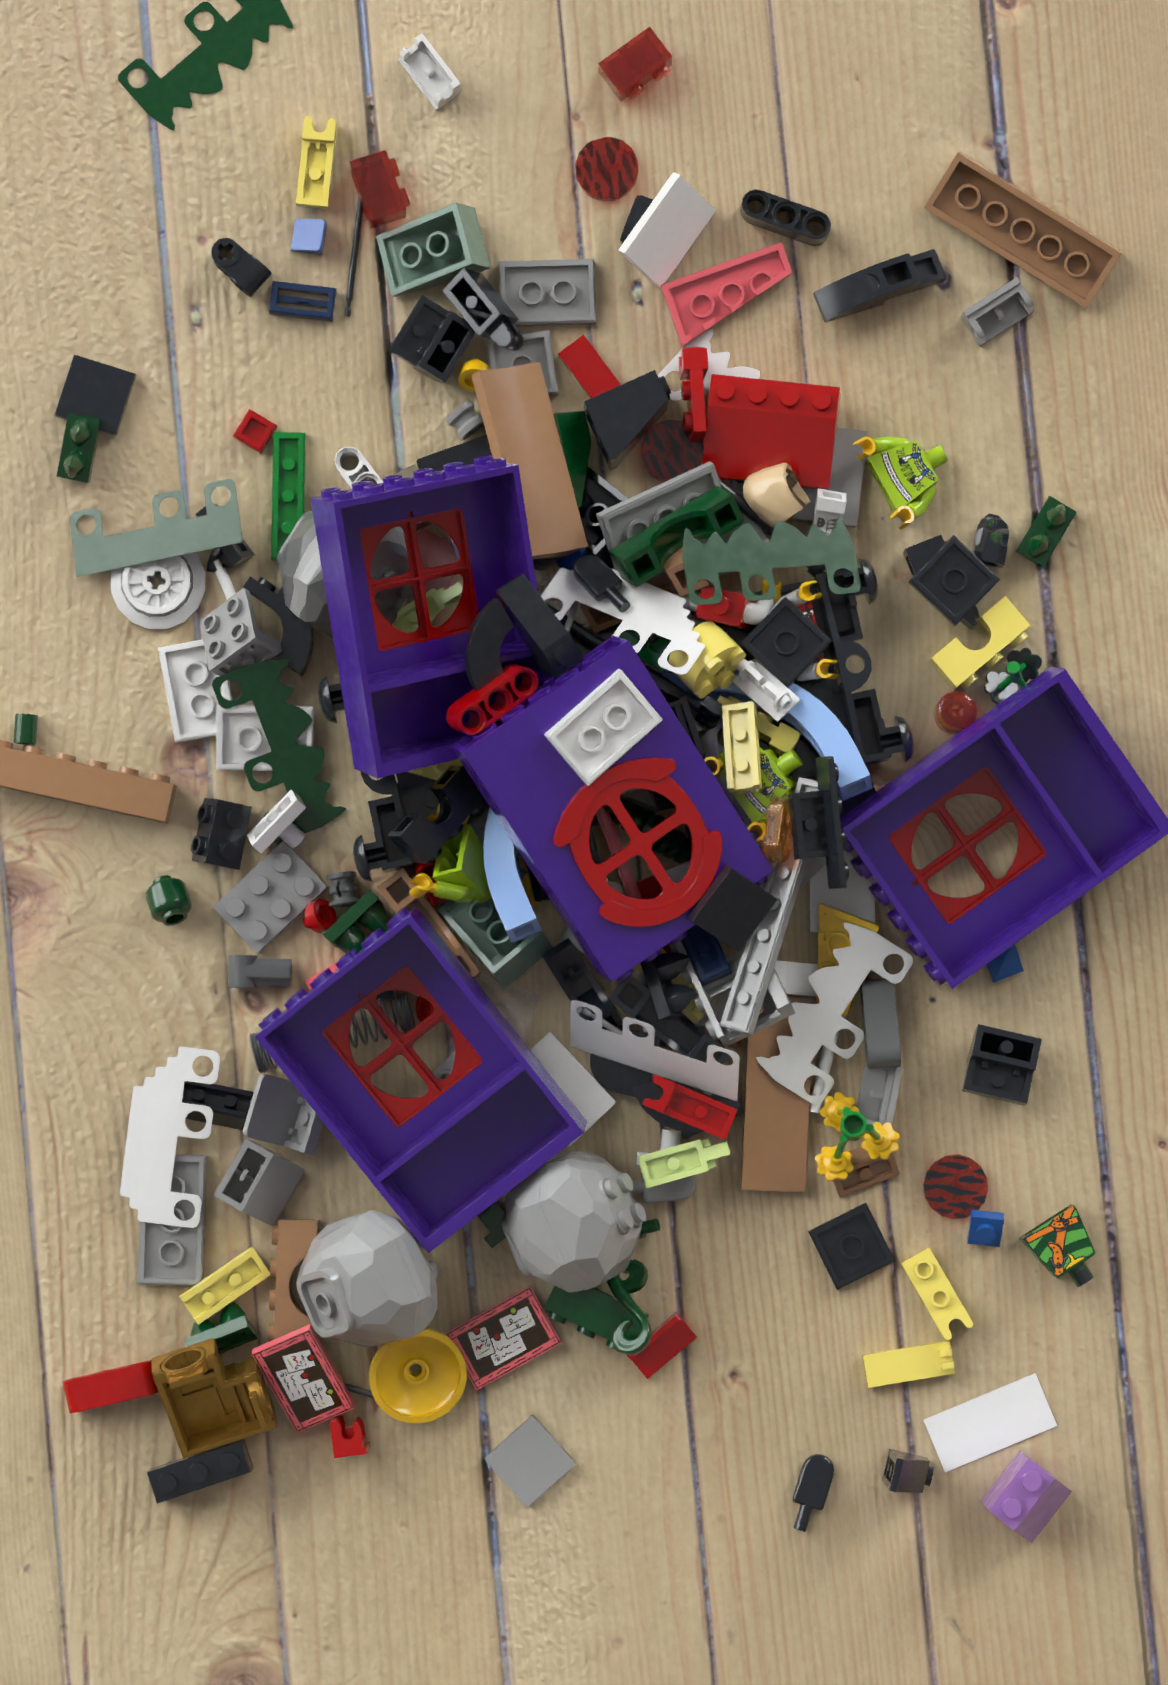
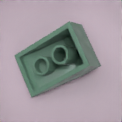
[376,203,491,297]
[437,897,553,989]

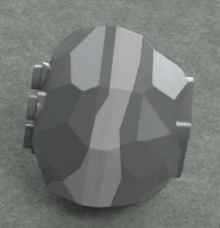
[277,511,413,638]

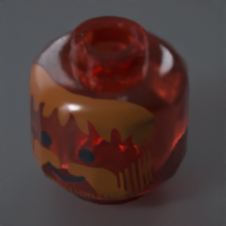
[934,691,977,735]

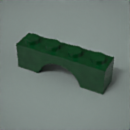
[609,486,745,587]

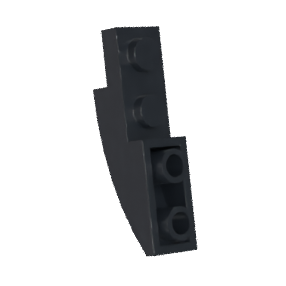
[813,249,947,323]

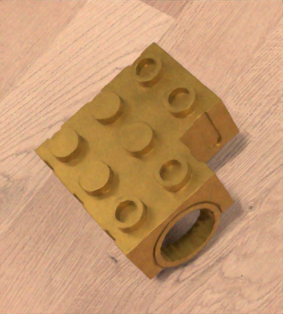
[152,1338,277,1459]

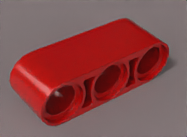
[446,664,538,735]
[62,1360,159,1413]

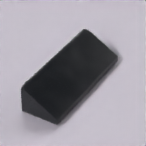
[182,1081,254,1130]

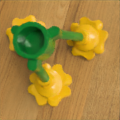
[815,1092,900,1181]

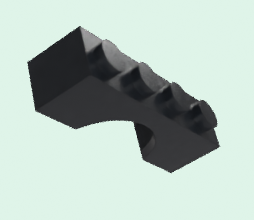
[608,975,729,1064]

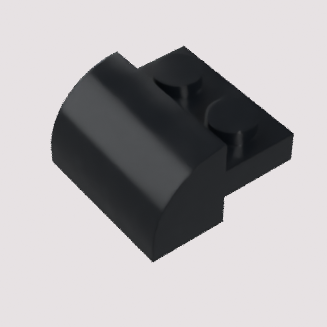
[388,295,476,383]
[962,1024,1042,1106]

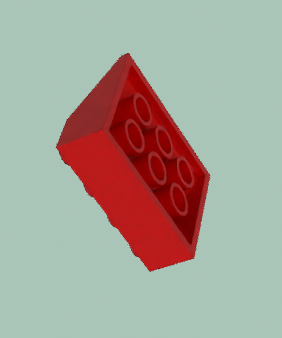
[702,374,841,490]

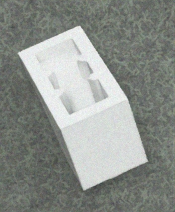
[774,960,818,997]

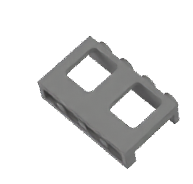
[668,940,795,1047]

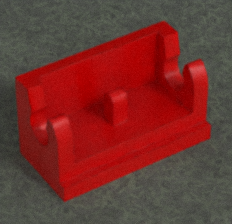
[330,1415,371,1458]

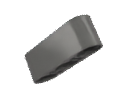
[860,979,901,1069]

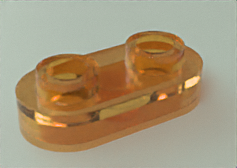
[761,797,792,863]

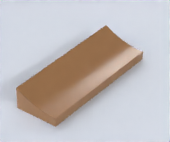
[924,152,1122,308]
[471,362,588,559]
[740,997,814,1193]

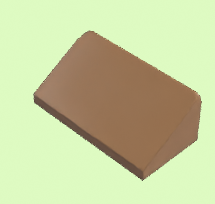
[833,1146,900,1198]

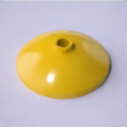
[369,1328,467,1424]

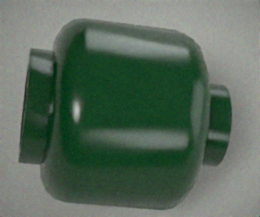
[145,875,192,926]

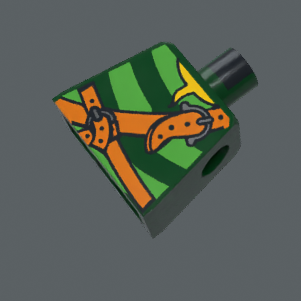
[1019,1204,1096,1287]

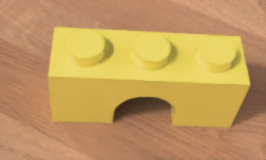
[929,596,1031,690]

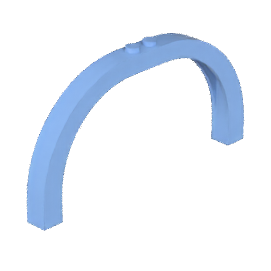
[483,668,873,943]

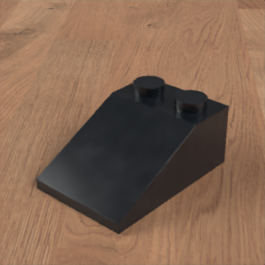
[578,467,628,569]

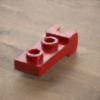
[679,347,708,442]
[642,1074,738,1140]

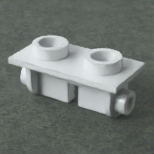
[732,659,800,722]

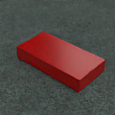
[558,335,621,399]

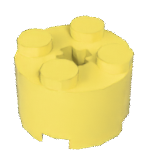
[668,621,746,699]

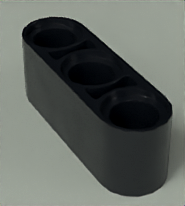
[740,189,831,246]

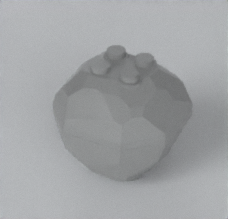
[502,1151,646,1293]
[296,1210,439,1347]

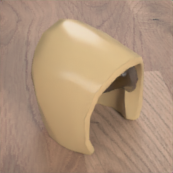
[743,462,811,528]

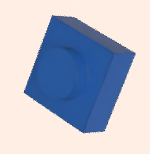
[967,1209,1004,1247]

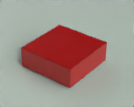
[233,409,277,454]

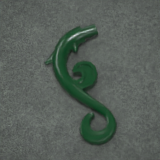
[607,1218,660,1355]

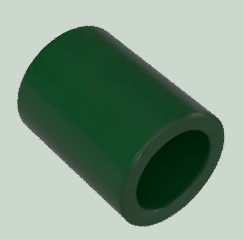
[13,714,38,745]

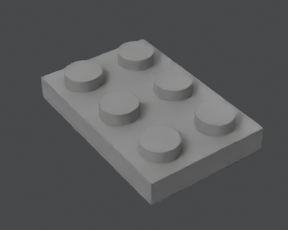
[213,841,328,954]

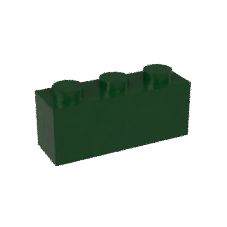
[544,1285,649,1352]

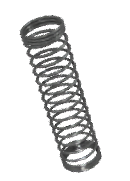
[249,992,416,1074]

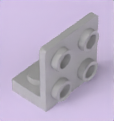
[200,588,282,684]

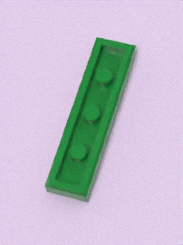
[271,432,306,561]

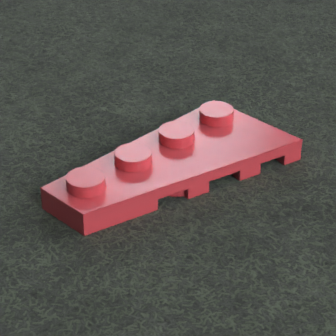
[660,242,792,346]

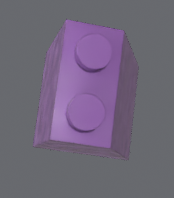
[980,1451,1072,1543]

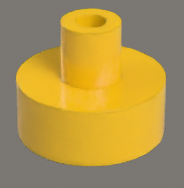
[458,358,490,393]

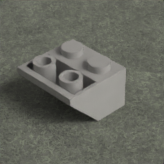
[213,1138,305,1226]

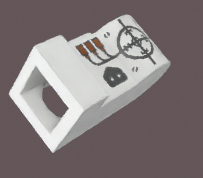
[812,488,847,535]

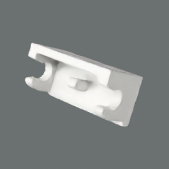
[398,33,462,111]

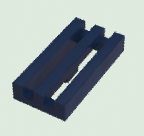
[269,281,337,322]

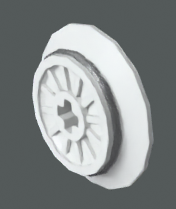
[111,552,205,629]

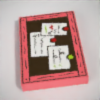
[445,1285,562,1391]
[252,1324,355,1433]

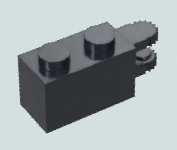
[442,268,525,351]

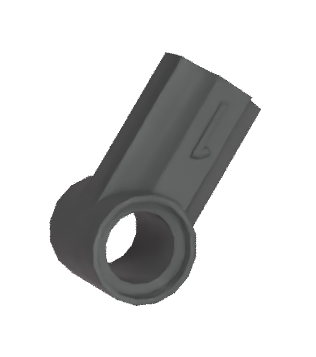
[228,955,292,988]

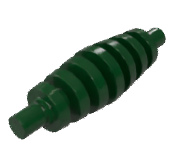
[602,799,692,864]

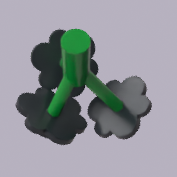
[984,648,1042,705]

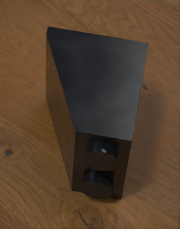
[584,370,671,470]

